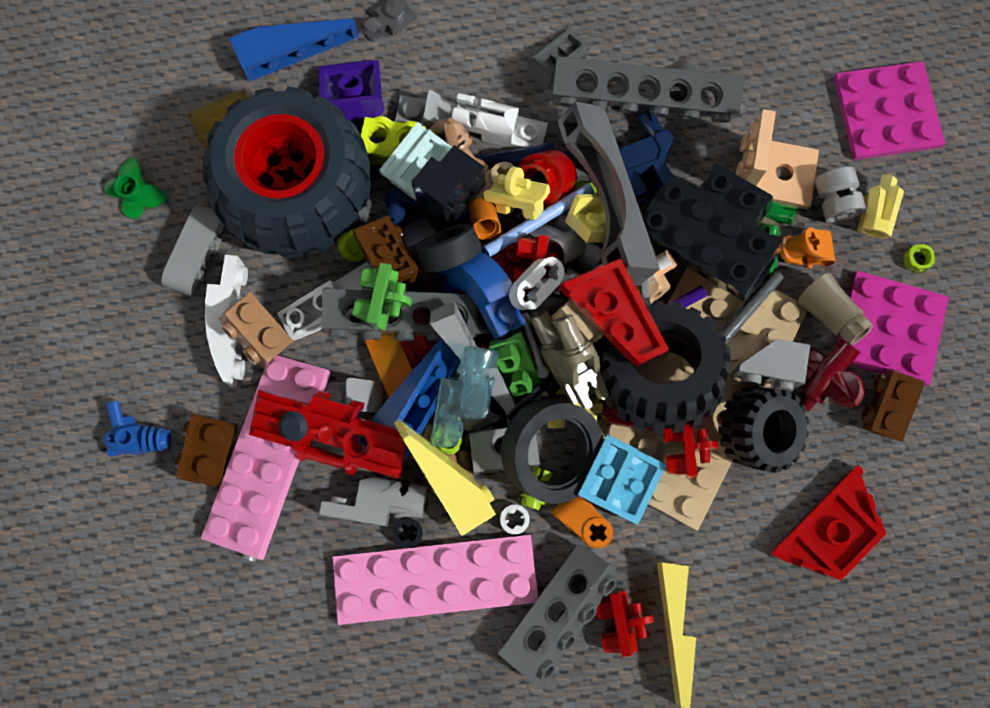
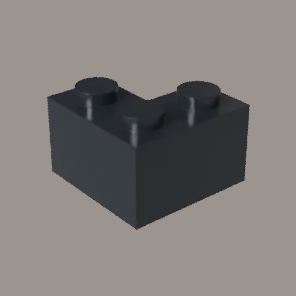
[411,145,486,226]

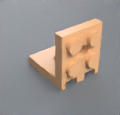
[736,109,819,209]

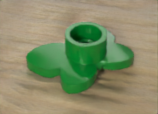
[104,157,169,219]

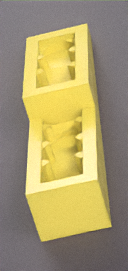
[657,563,696,708]

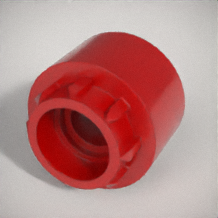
[518,150,577,208]

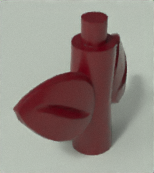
[799,339,865,412]

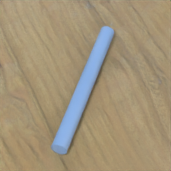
[483,183,595,257]

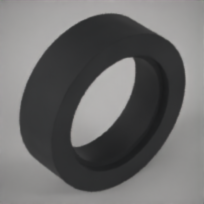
[501,398,604,504]

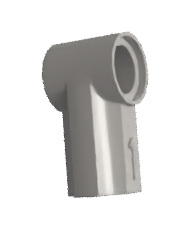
[523,223,585,265]

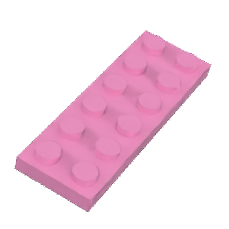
[201,355,331,560]
[333,535,538,625]

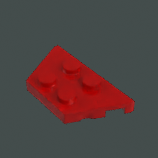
[769,465,887,581]

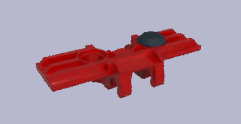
[249,390,407,479]

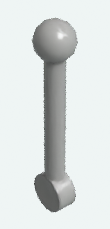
[521,312,549,378]

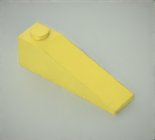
[394,420,496,536]

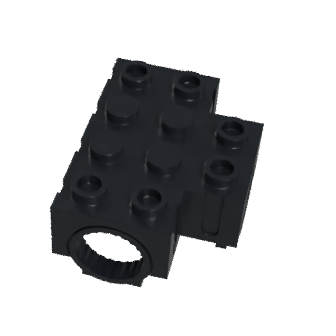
[642,163,783,303]

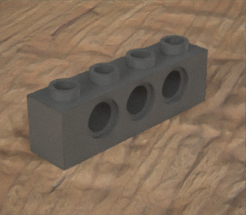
[498,543,620,686]

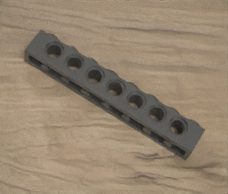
[321,288,569,345]

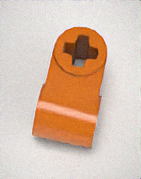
[467,198,502,254]
[780,227,836,268]
[551,496,613,549]

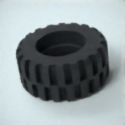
[599,301,731,434]

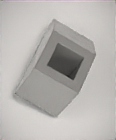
[731,339,810,392]

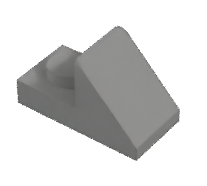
[395,90,457,135]
[325,378,383,415]

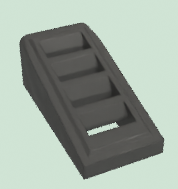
[526,28,590,90]

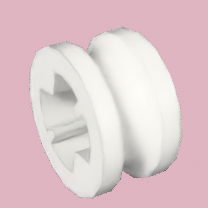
[500,504,530,535]

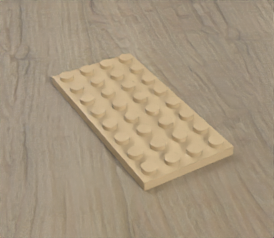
[601,267,807,531]

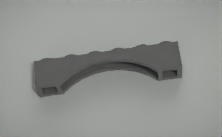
[558,101,660,286]

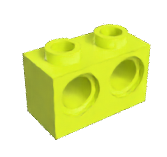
[361,116,426,166]

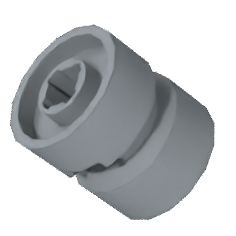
[815,167,866,223]

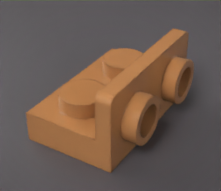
[219,292,293,368]

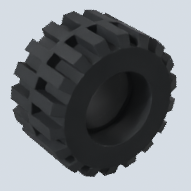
[718,386,809,473]

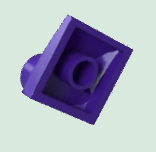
[319,60,384,121]

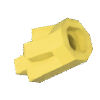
[857,174,904,239]

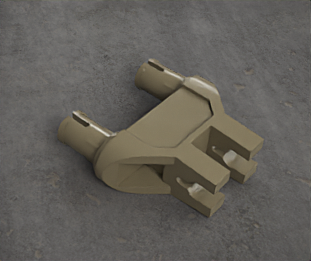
[529,310,609,409]

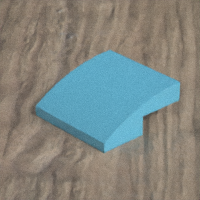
[578,434,666,525]

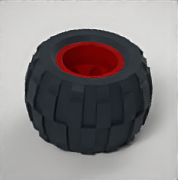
[202,86,371,258]

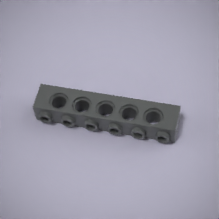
[552,56,745,123]

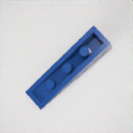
[229,18,359,82]
[360,338,463,463]

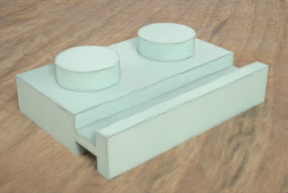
[379,122,452,201]

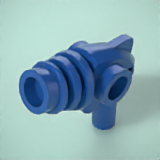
[102,401,172,457]

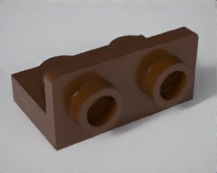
[353,216,420,283]
[861,368,926,442]
[174,414,237,487]

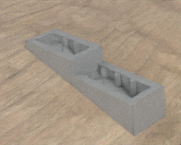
[430,301,519,414]

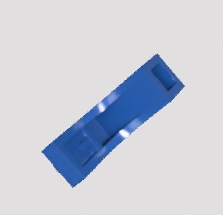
[433,252,526,339]

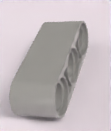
[161,204,225,297]

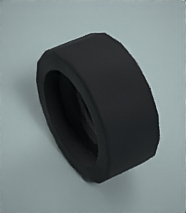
[416,223,482,273]

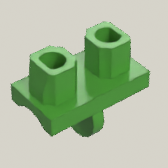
[353,263,412,331]
[489,333,542,397]

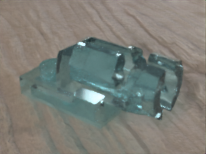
[430,346,499,448]

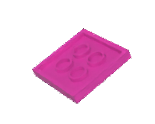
[834,61,945,160]
[837,270,949,387]

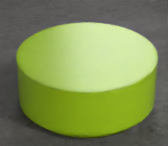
[337,229,364,261]

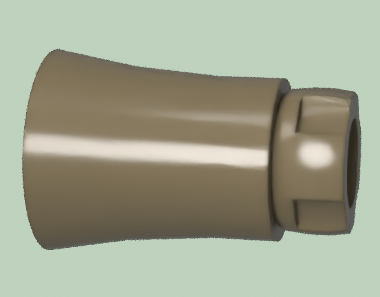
[797,273,873,346]

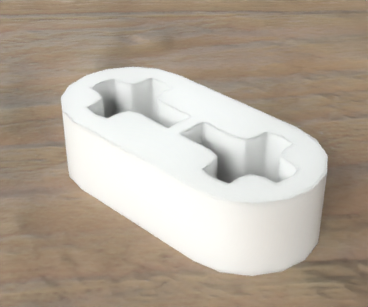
[509,257,564,310]

